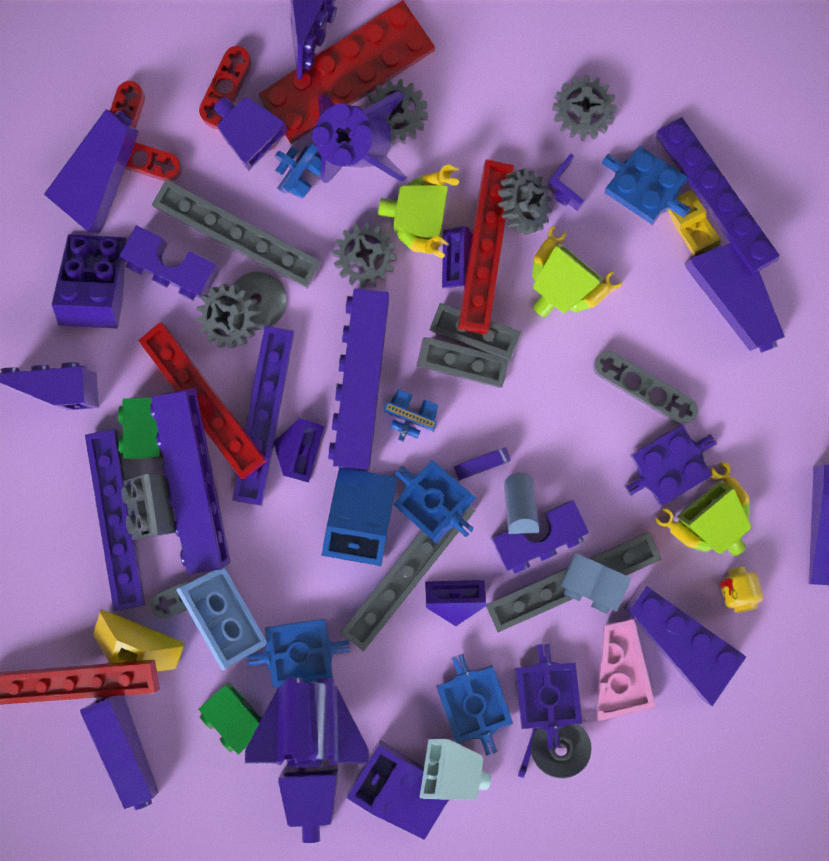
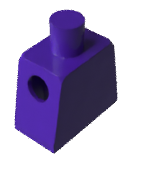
[214,96,288,171]
[278,769,338,843]

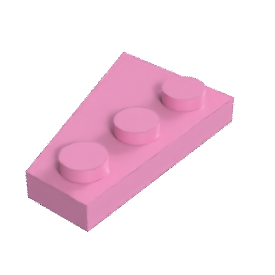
[596,618,656,721]

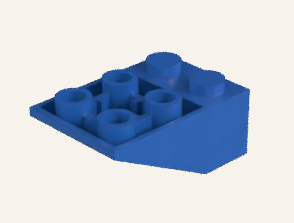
[321,467,397,566]

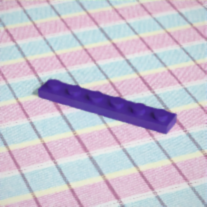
[656,117,780,275]
[232,326,295,506]
[85,429,146,611]

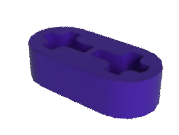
[454,447,511,481]

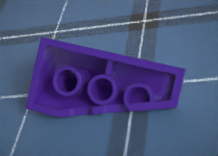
[809,465,829,585]

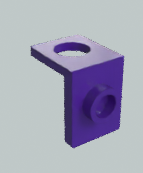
[547,154,585,211]

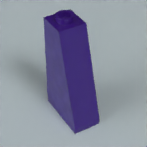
[44,109,139,233]
[685,243,785,353]
[80,696,159,810]

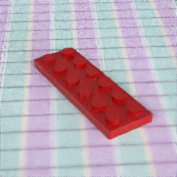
[258,0,435,144]

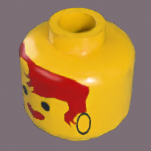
[720,567,763,613]

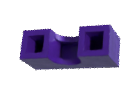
[120,225,220,301]
[491,500,589,574]

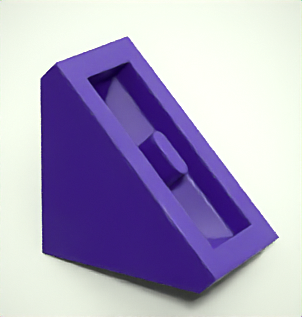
[442,226,472,288]
[274,418,325,483]
[425,580,486,626]

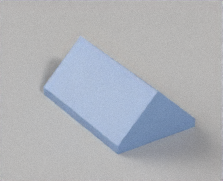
[177,567,268,671]

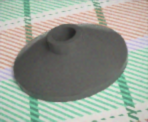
[228,272,287,330]
[531,724,592,779]

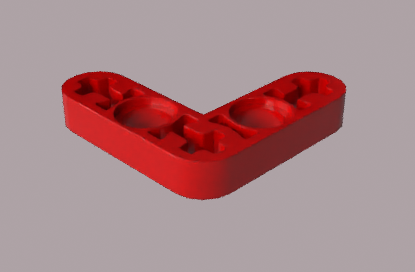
[199,46,279,150]
[110,81,182,182]

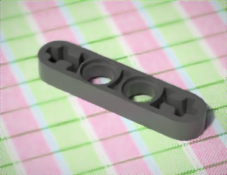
[593,351,698,424]

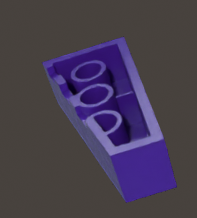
[624,584,746,707]

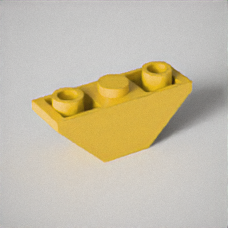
[93,609,185,672]

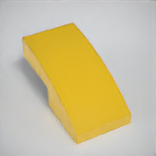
[668,190,721,257]

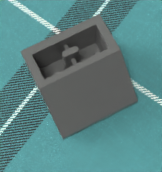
[121,474,175,540]

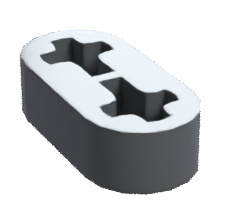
[150,580,194,619]

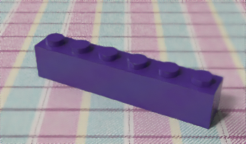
[328,288,390,471]
[150,388,231,574]

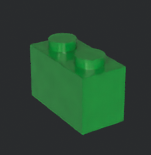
[118,397,163,460]
[198,681,262,755]

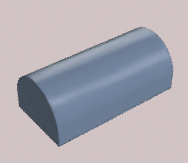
[504,473,539,534]

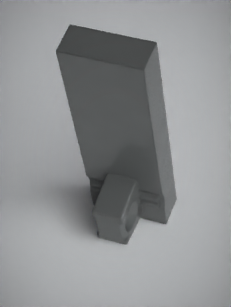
[429,303,523,361]
[416,337,509,388]

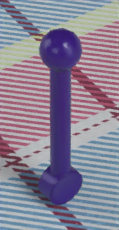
[518,728,538,778]

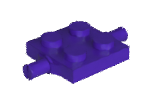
[625,425,717,506]
[515,644,582,749]

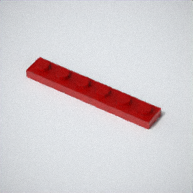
[457,159,514,334]
[138,322,267,480]
[0,660,160,705]

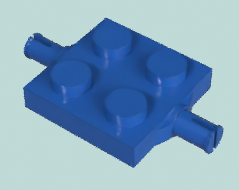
[602,146,691,225]
[393,460,476,544]
[247,618,350,688]
[436,654,513,756]

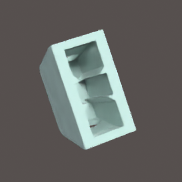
[420,739,491,800]

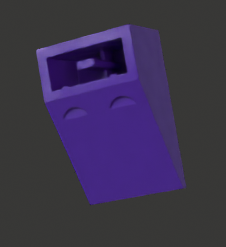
[291,0,337,79]
[51,234,127,329]
[0,362,99,410]
[346,739,449,840]

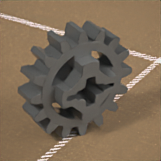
[552,75,617,141]
[365,79,428,145]
[498,168,552,235]
[333,223,397,288]
[196,284,261,348]

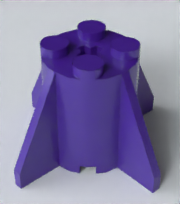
[312,91,407,183]
[245,677,369,771]

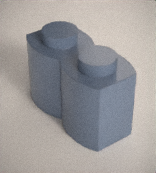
[559,553,632,614]

